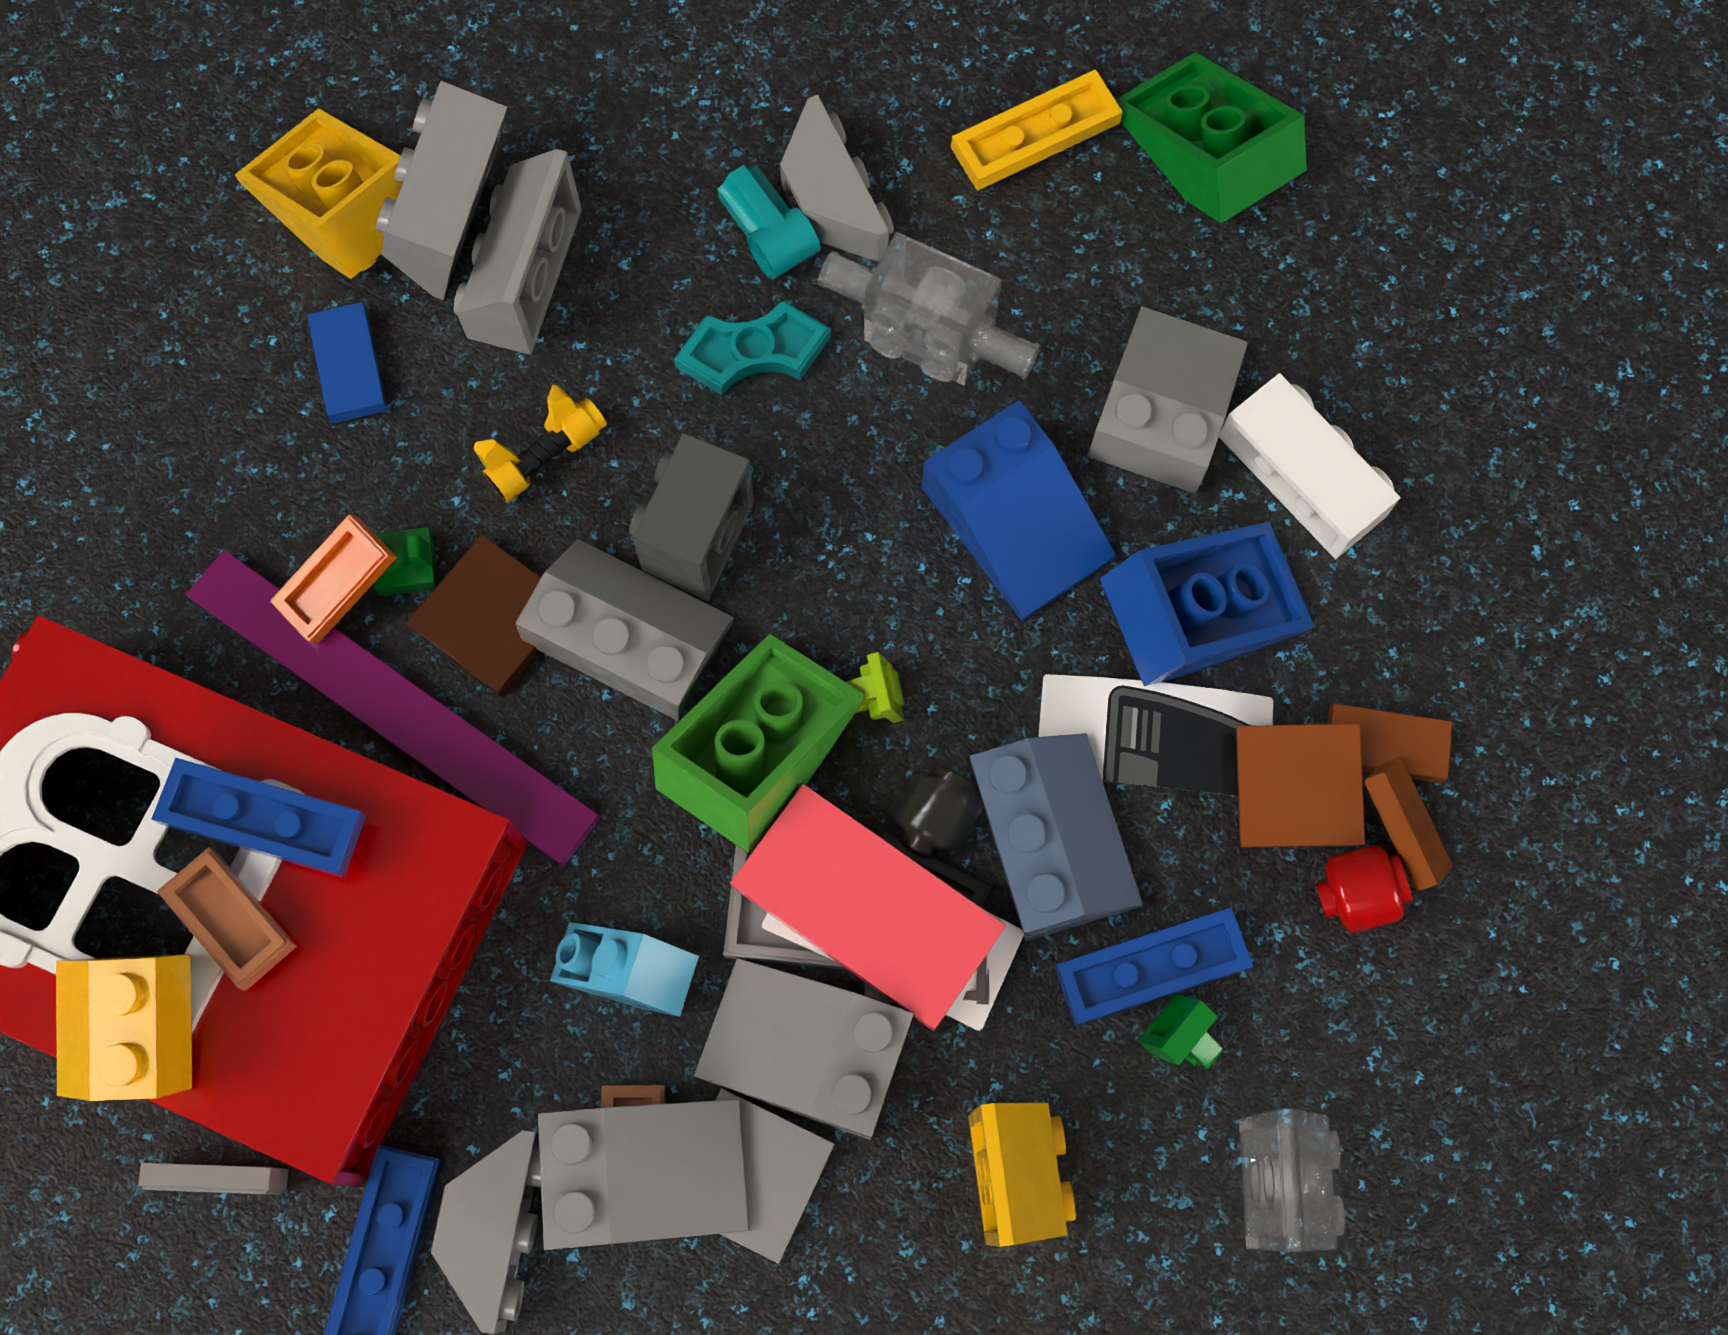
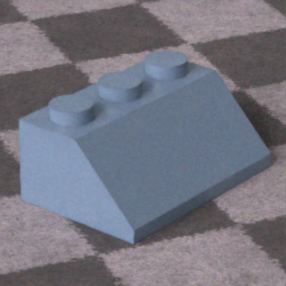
[970,733,1143,941]

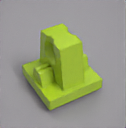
[846,652,905,723]

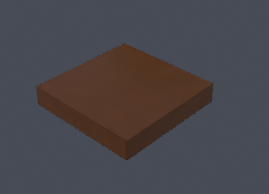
[406,535,541,697]

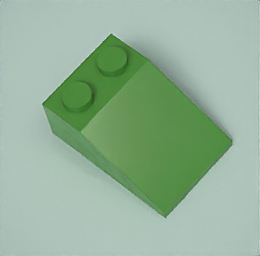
[652,634,864,853]

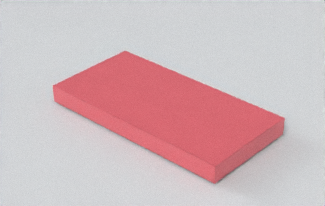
[730,784,1006,1031]

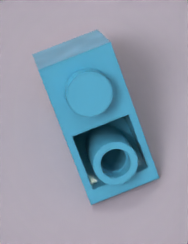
[550,922,699,1017]

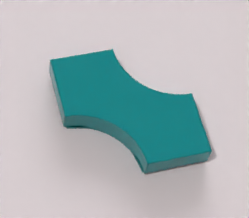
[674,301,831,395]

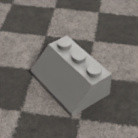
[375,81,507,300]
[454,149,582,355]
[515,539,734,721]

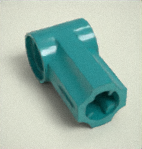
[717,165,821,280]

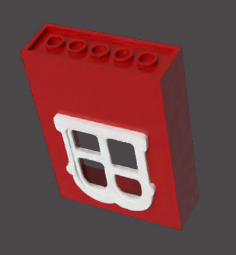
[0,615,529,1187]

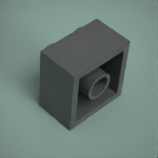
[629,433,754,603]

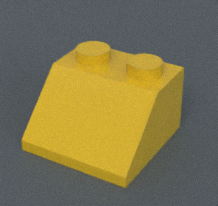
[56,954,192,1101]

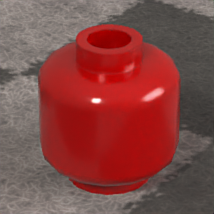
[1315,845,1413,933]

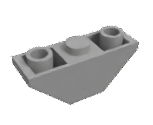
[780,95,894,262]
[431,1130,541,1334]

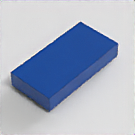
[307,302,388,424]

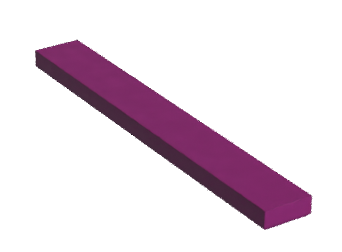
[186,549,600,867]

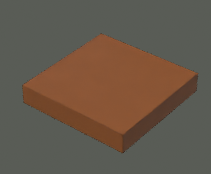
[1236,724,1365,848]

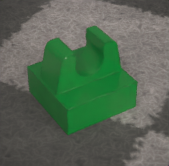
[374,527,438,597]
[1137,994,1224,1070]

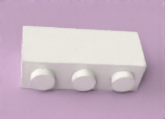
[1219,373,1401,559]

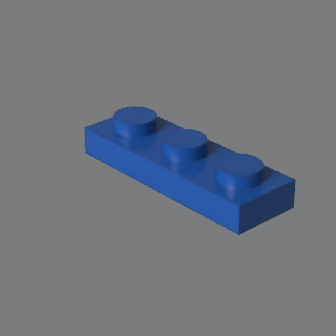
[151,757,366,878]
[1055,907,1253,1026]

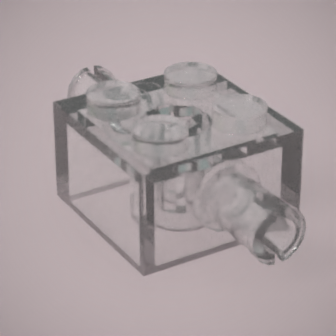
[818,232,1041,386]

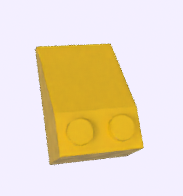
[235,108,402,279]
[968,1103,1076,1247]

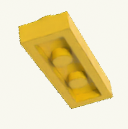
[951,69,1123,191]

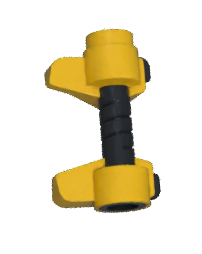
[474,384,607,503]

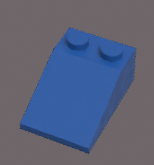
[921,400,1117,622]
[1100,522,1315,686]

